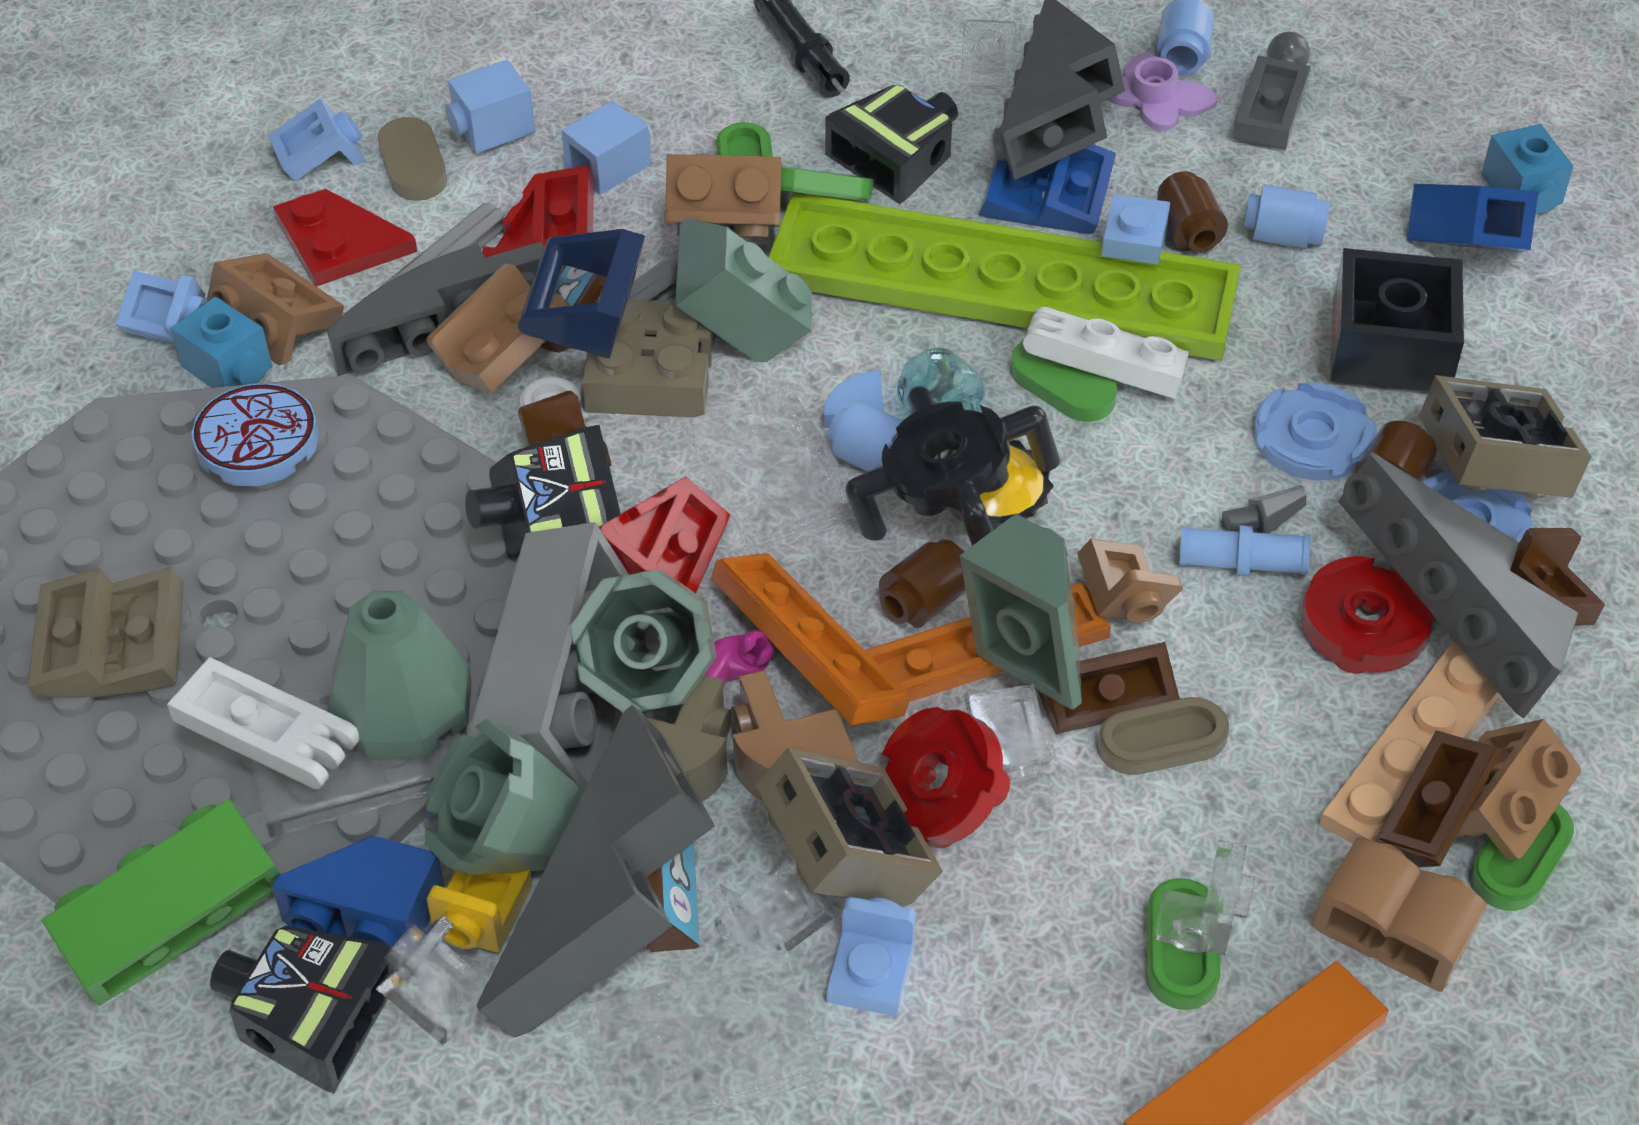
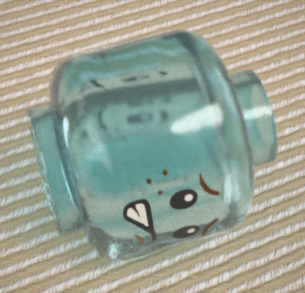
[897,347,986,415]

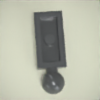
[1232,31,1311,150]

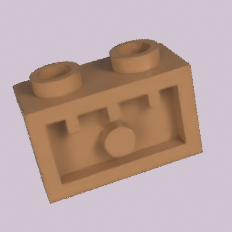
[664,154,781,238]
[207,253,344,366]
[427,263,569,393]
[1456,719,1581,860]

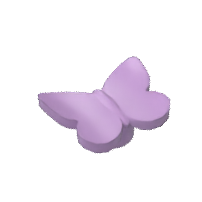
[1107,52,1217,131]

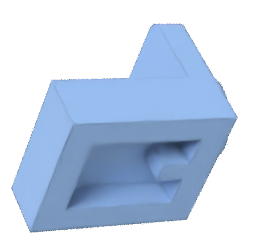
[268,98,365,181]
[827,897,916,1017]

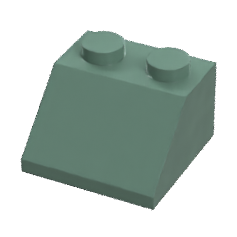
[675,218,812,362]
[960,514,1082,710]

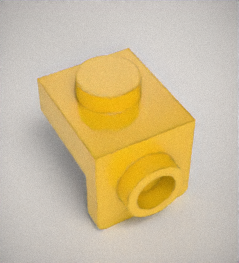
[426,870,533,954]

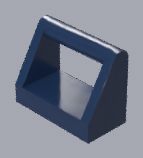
[518,229,645,359]

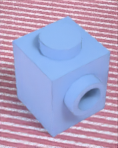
[445,59,536,154]
[561,101,651,195]

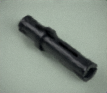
[753,0,850,97]

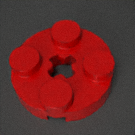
[1301,556,1434,674]
[882,707,1010,848]

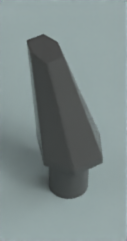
[1222,485,1306,534]

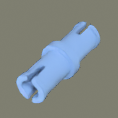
[1179,525,1310,576]

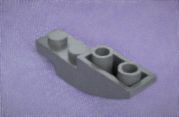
[327,242,544,376]

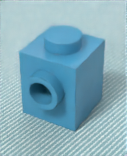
[1481,124,1573,213]
[170,296,273,388]

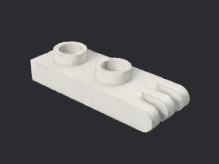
[1023,307,1189,399]
[167,657,359,789]

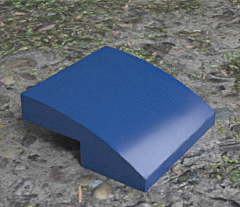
[978,144,1116,234]

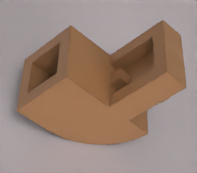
[731,670,858,801]

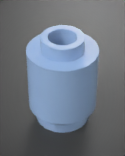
[1156,0,1214,76]
[1243,184,1330,249]
[828,401,903,472]

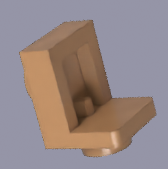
[1077,538,1183,623]

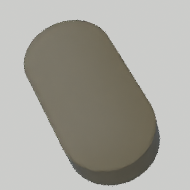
[378,117,447,201]
[1097,697,1229,775]

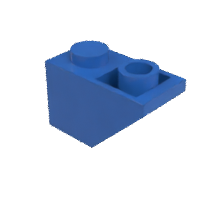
[1407,184,1539,253]
[272,836,445,957]

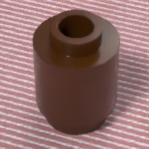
[1157,171,1228,252]
[1355,420,1436,482]
[879,539,966,628]

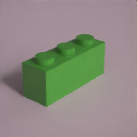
[41,798,280,1006]

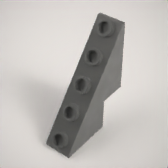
[993,0,1125,181]
[1338,452,1578,718]
[477,705,715,1038]

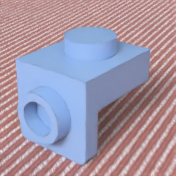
[1101,194,1170,265]
[116,270,208,344]

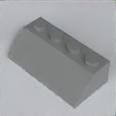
[467,522,629,791]

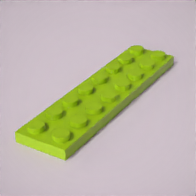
[768,192,1241,361]

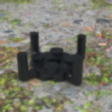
[845,386,1060,546]

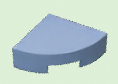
[823,370,884,428]

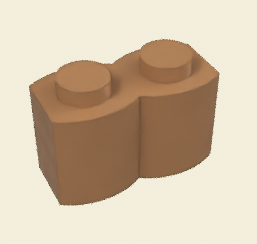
[1312,838,1487,992]

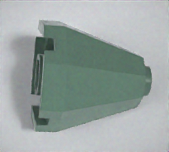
[570,570,717,713]
[327,591,472,760]
[425,719,584,875]

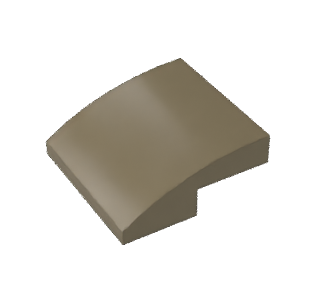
[27,567,184,697]

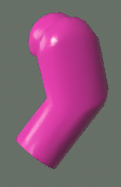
[705,630,775,687]

